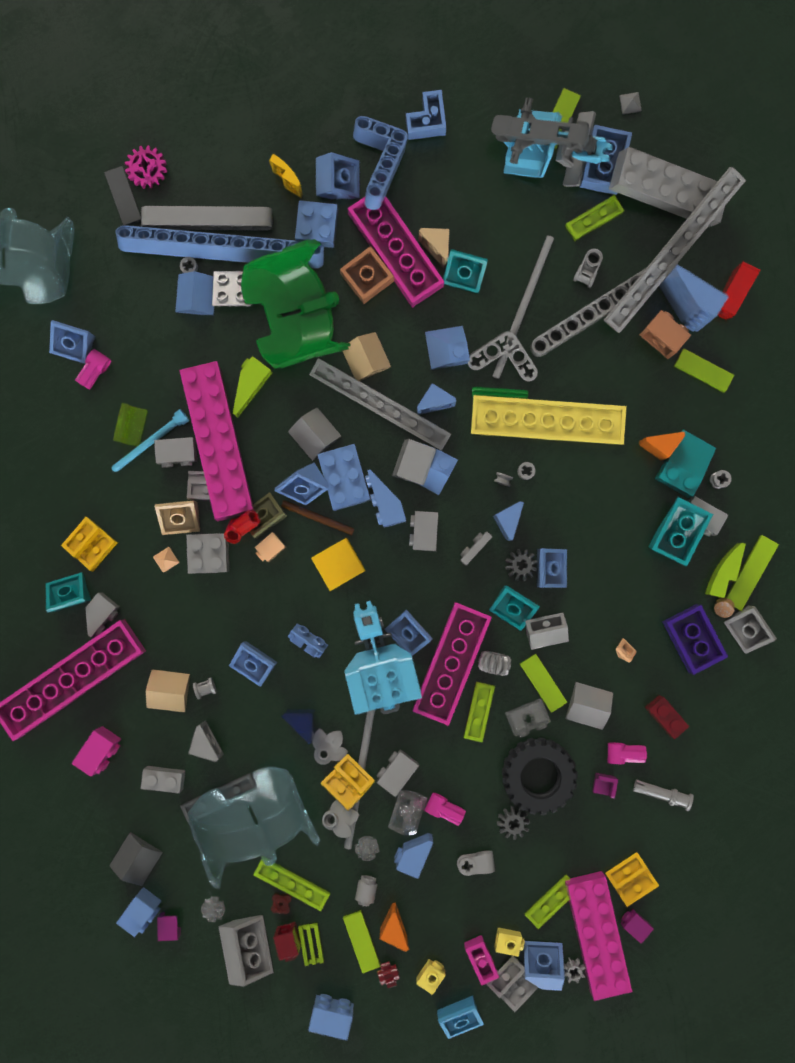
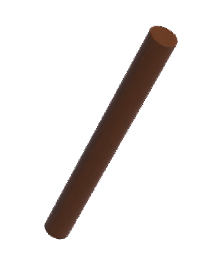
[281,500,354,536]

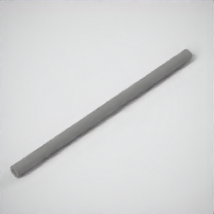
[492,235,554,379]
[344,709,375,849]

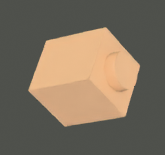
[255,532,286,562]

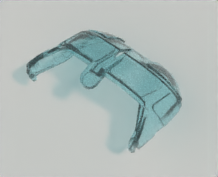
[0,208,74,304]
[188,767,321,889]

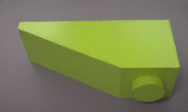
[233,356,272,418]

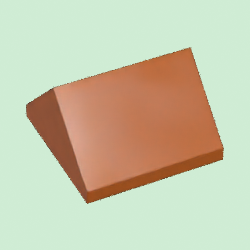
[639,432,685,461]
[380,902,409,951]

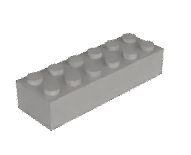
[609,147,725,227]

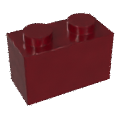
[645,695,689,739]
[273,922,301,961]

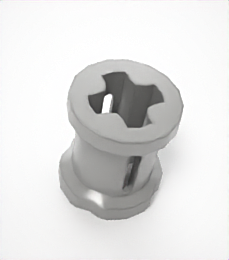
[710,470,731,489]
[193,677,217,700]

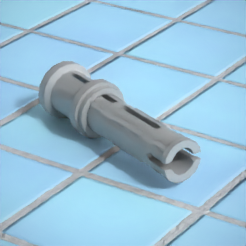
[633,779,694,811]

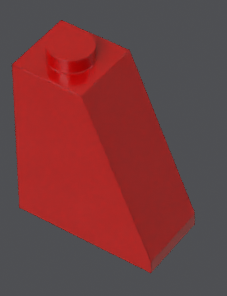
[717,261,760,319]

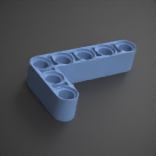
[353,116,408,210]

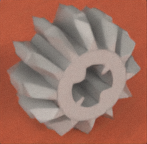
[478,651,511,676]

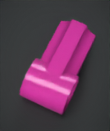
[75,349,111,390]
[607,742,647,764]
[424,792,466,826]

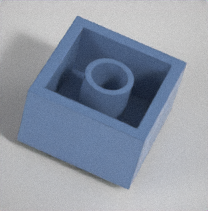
[295,200,338,248]
[308,994,354,1040]

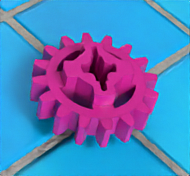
[125,145,167,189]

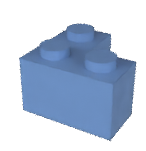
[406,90,446,140]
[116,887,161,937]

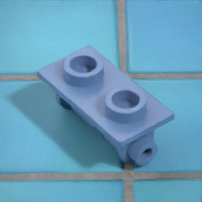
[288,623,328,659]

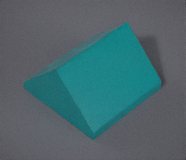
[443,249,488,293]
[46,572,91,612]
[489,585,540,631]

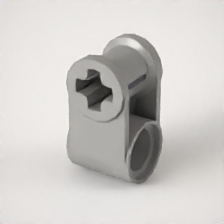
[573,249,603,288]
[457,851,495,876]

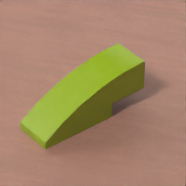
[705,543,746,598]

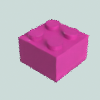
[72,726,121,777]

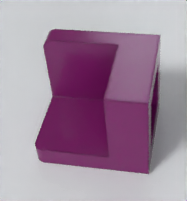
[592,773,618,799]
[157,913,181,941]

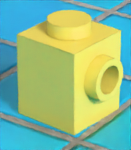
[494,928,525,957]
[416,959,446,995]

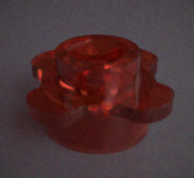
[271,894,291,914]

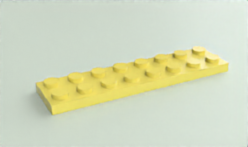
[471,395,626,445]

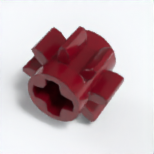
[377,961,400,988]

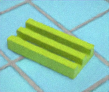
[298,923,324,966]

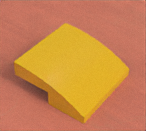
[269,154,303,198]
[61,517,117,572]
[311,538,366,591]
[321,754,375,811]
[605,852,659,907]

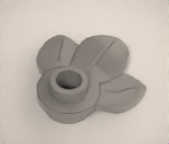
[312,728,348,765]
[322,800,359,838]

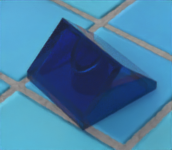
[282,709,315,744]

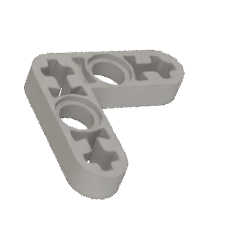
[468,331,538,381]

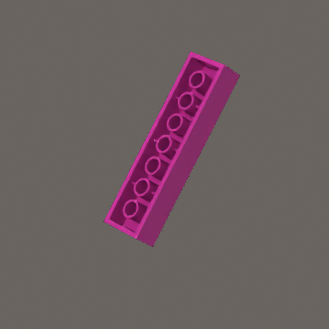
[180,361,255,521]
[0,619,146,741]

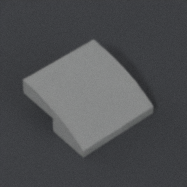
[486,956,538,1012]

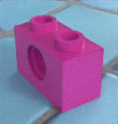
[464,935,499,986]

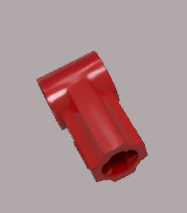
[224,510,260,544]

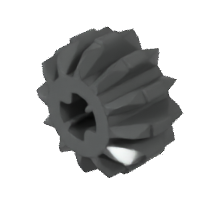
[505,549,538,581]
[497,806,530,840]

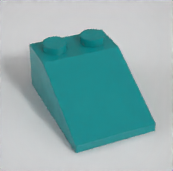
[655,430,716,498]
[649,497,714,566]

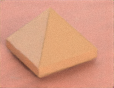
[153,547,180,573]
[616,638,637,663]

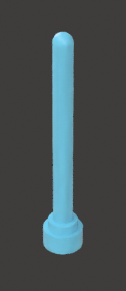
[112,409,190,472]

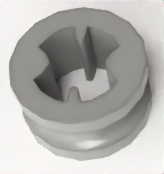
[180,257,198,273]
[518,462,535,480]
[494,472,513,487]

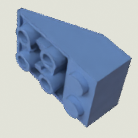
[365,470,406,528]

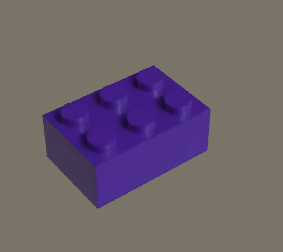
[662,604,728,675]

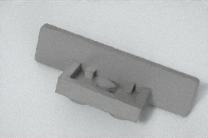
[556,111,596,187]

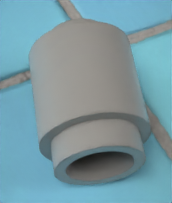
[355,875,377,906]

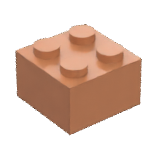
[340,246,394,304]
[639,310,691,359]

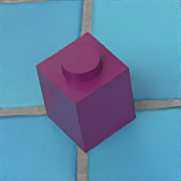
[620,909,654,944]

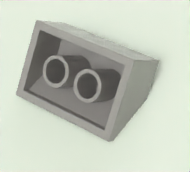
[219,915,274,986]

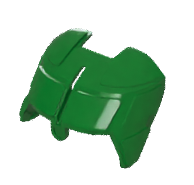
[241,239,351,369]

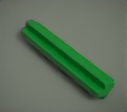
[472,387,528,399]

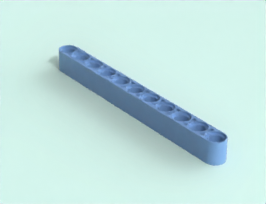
[116,226,324,268]

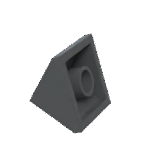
[110,832,163,886]

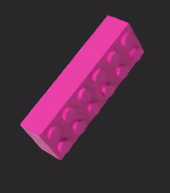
[348,196,444,308]
[412,602,492,726]
[565,871,632,1001]

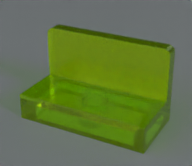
[113,403,148,447]

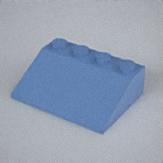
[659,265,728,332]

